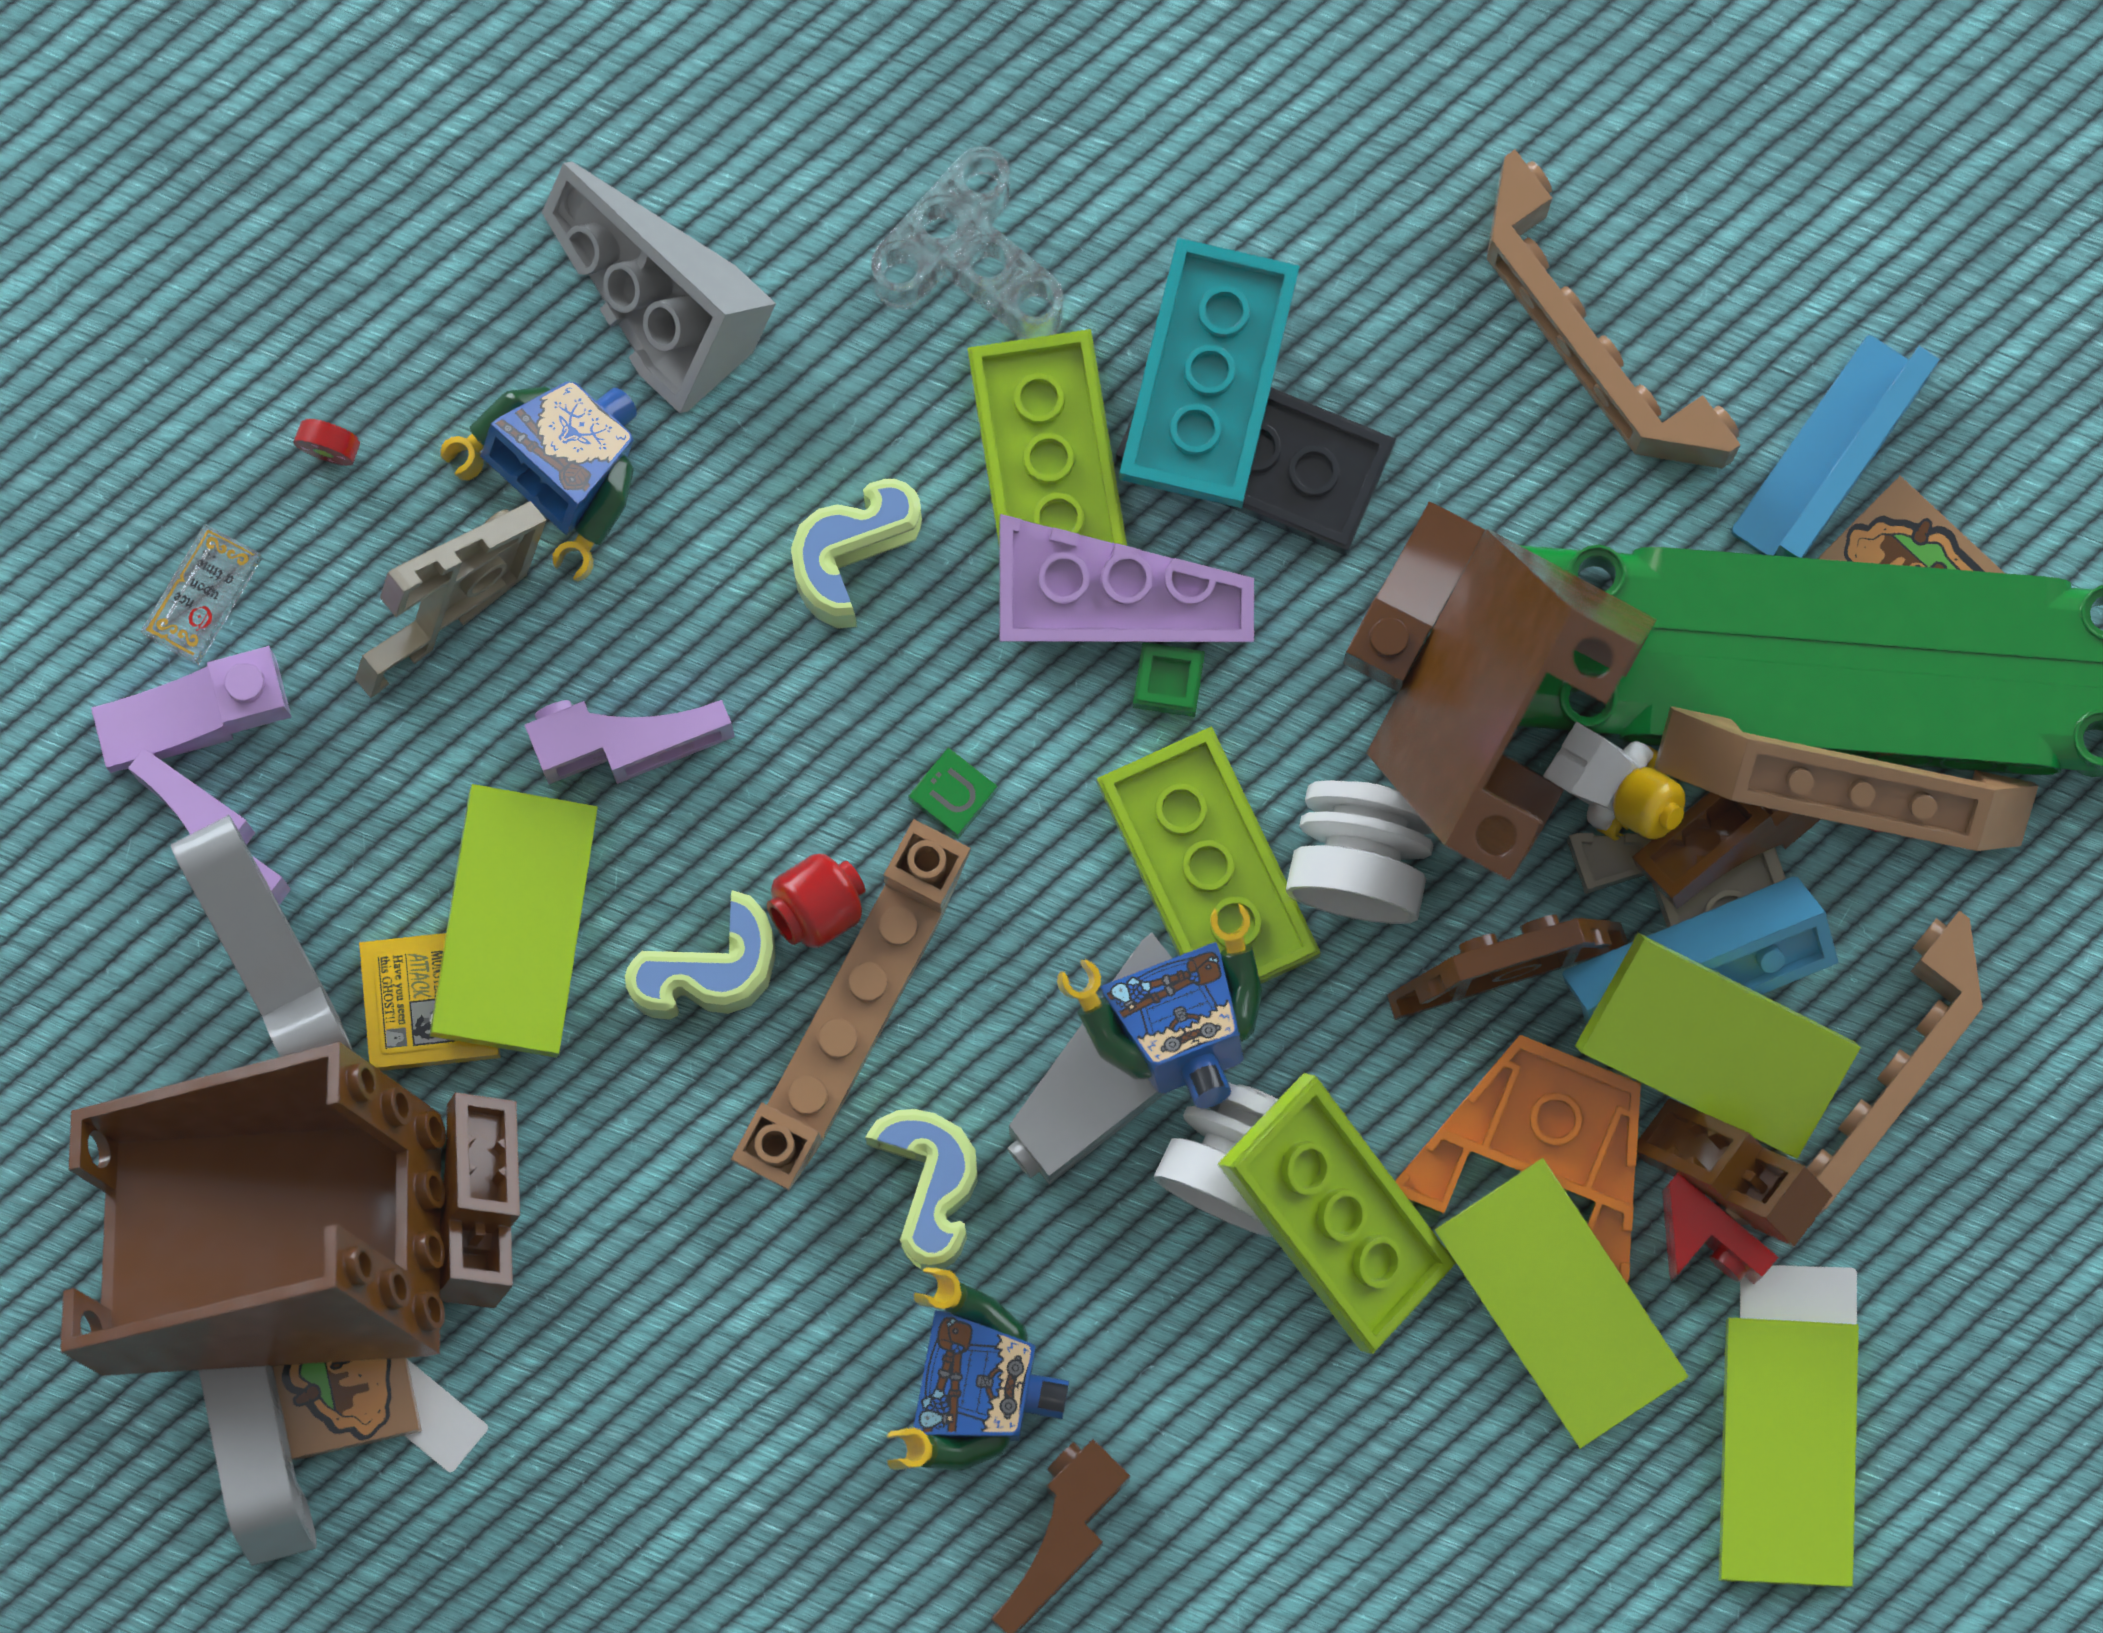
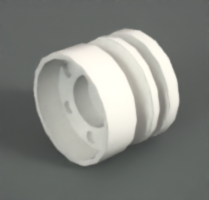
[1286,780,1433,924]
[1154,1082,1278,1237]

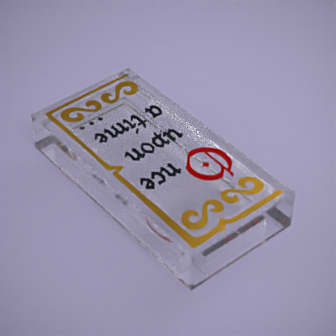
[141,524,262,666]

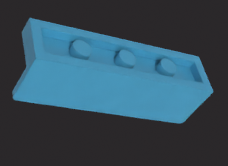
[1731,335,1940,558]
[1562,876,1839,1025]

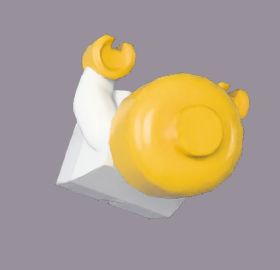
[1543,722,1686,841]

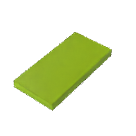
[967,329,1127,546]
[1096,726,1321,984]
[429,784,598,1058]
[1575,933,1861,1159]
[1217,1073,1456,1354]
[1434,1158,1689,1449]
[1719,1317,1859,1588]

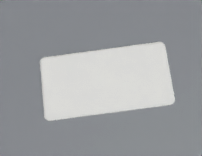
[1740,1265,1857,1324]
[405,1360,488,1472]

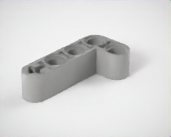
[170,815,352,1057]
[199,1366,317,1566]

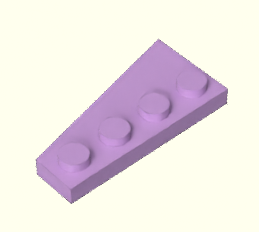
[999,514,1254,642]

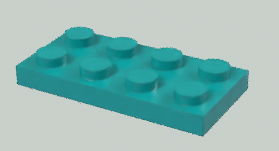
[1119,237,1300,508]

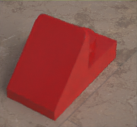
[1662,1173,1779,1284]

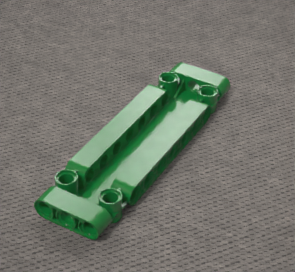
[1518,545,2103,777]

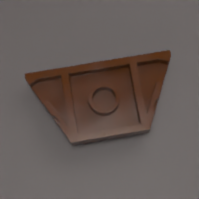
[1387,914,1628,1020]

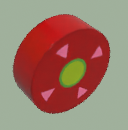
[293,419,360,466]

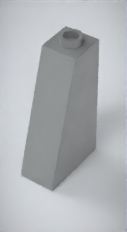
[1007,933,1172,1185]

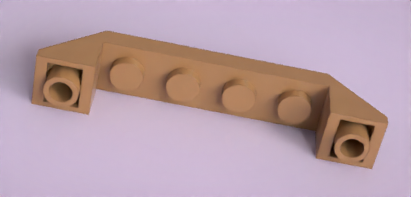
[1487,150,1741,469]
[1654,706,2038,851]
[731,819,971,1191]
[1723,911,1983,1225]

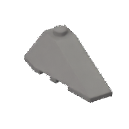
[542,161,776,413]

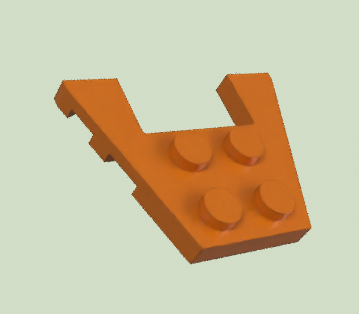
[1395,1035,1641,1283]

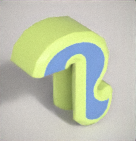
[791,479,922,628]
[625,890,775,1020]
[865,1109,978,1270]

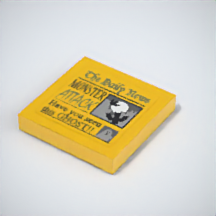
[359,933,500,1071]

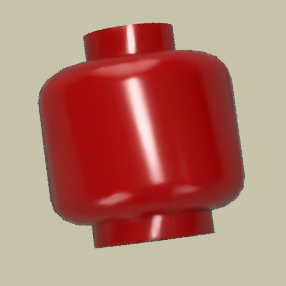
[766,854,866,948]

